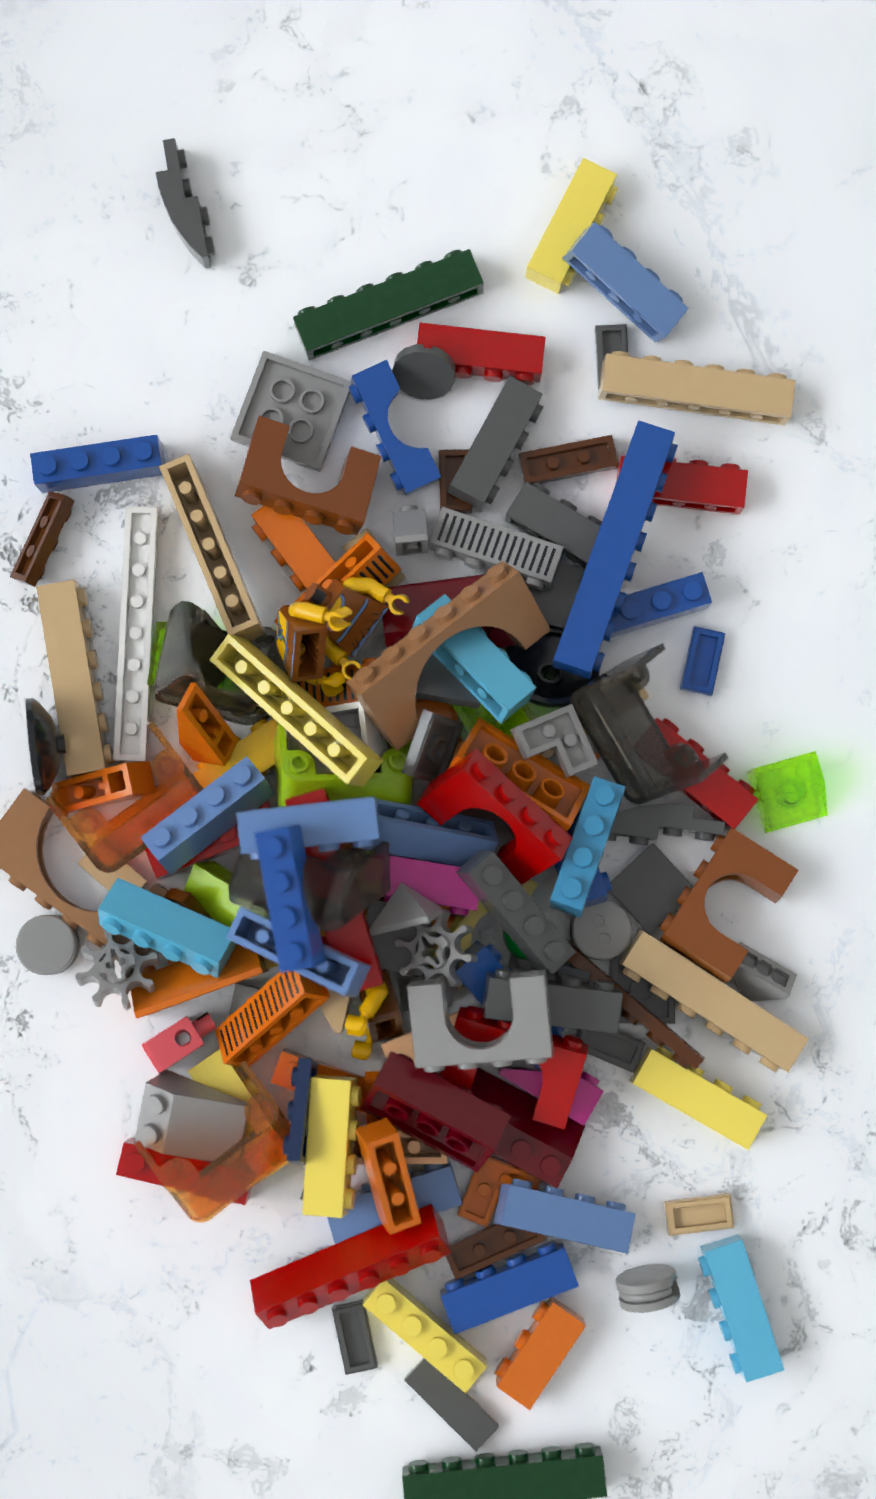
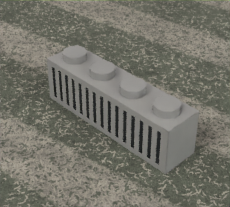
[429,507,564,591]

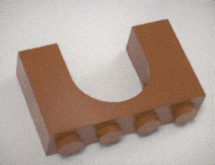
[234,415,382,536]
[659,827,799,984]

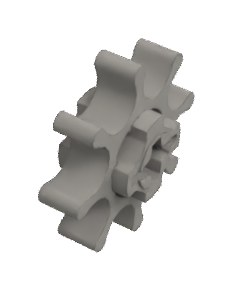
[395,909,478,987]
[75,930,160,1010]

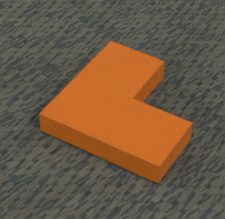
[457,1156,541,1228]

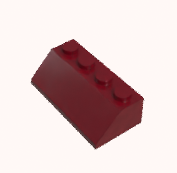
[382,574,517,649]
[360,1051,511,1173]
[470,1067,586,1188]

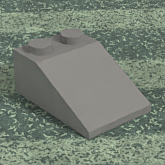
[135,1069,252,1166]

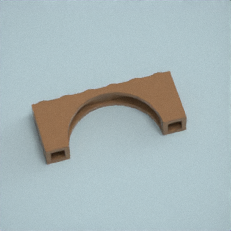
[346,561,551,751]
[0,788,169,961]

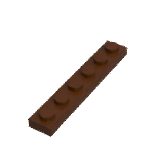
[567,940,705,1070]

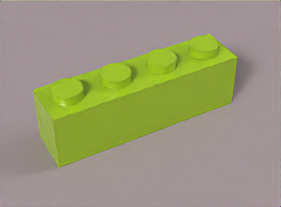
[184,861,270,928]

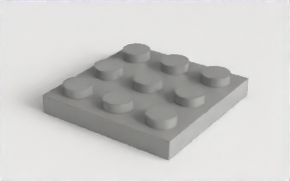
[230,350,353,472]

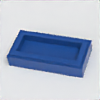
[680,626,726,696]

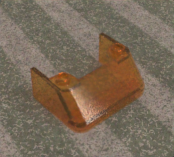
[44,718,203,873]
[134,1060,291,1223]

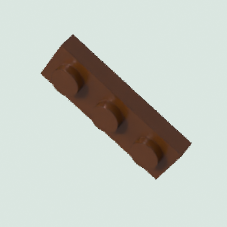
[518,435,619,485]
[10,491,75,587]
[446,1224,547,1280]

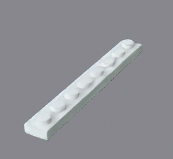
[113,506,159,762]

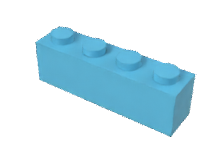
[411,594,536,724]
[98,878,236,978]
[698,1234,784,1383]

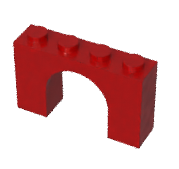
[417,749,573,885]
[440,1006,588,1130]

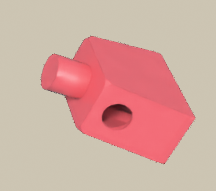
[141,1012,217,1074]

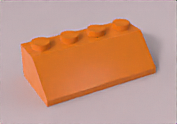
[448,718,590,832]
[130,943,269,1019]

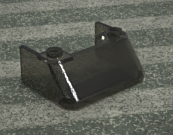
[571,643,728,805]
[228,841,391,931]

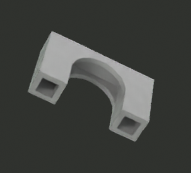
[407,970,554,1072]

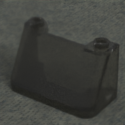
[154,601,288,725]

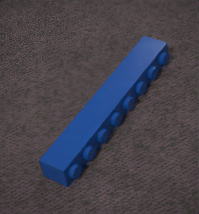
[553,420,678,680]

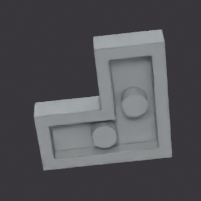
[511,704,598,778]

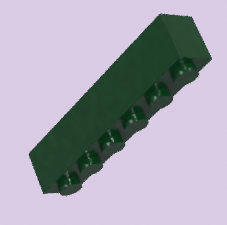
[293,249,484,361]
[402,1443,607,1499]

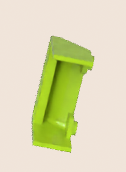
[274,723,413,807]

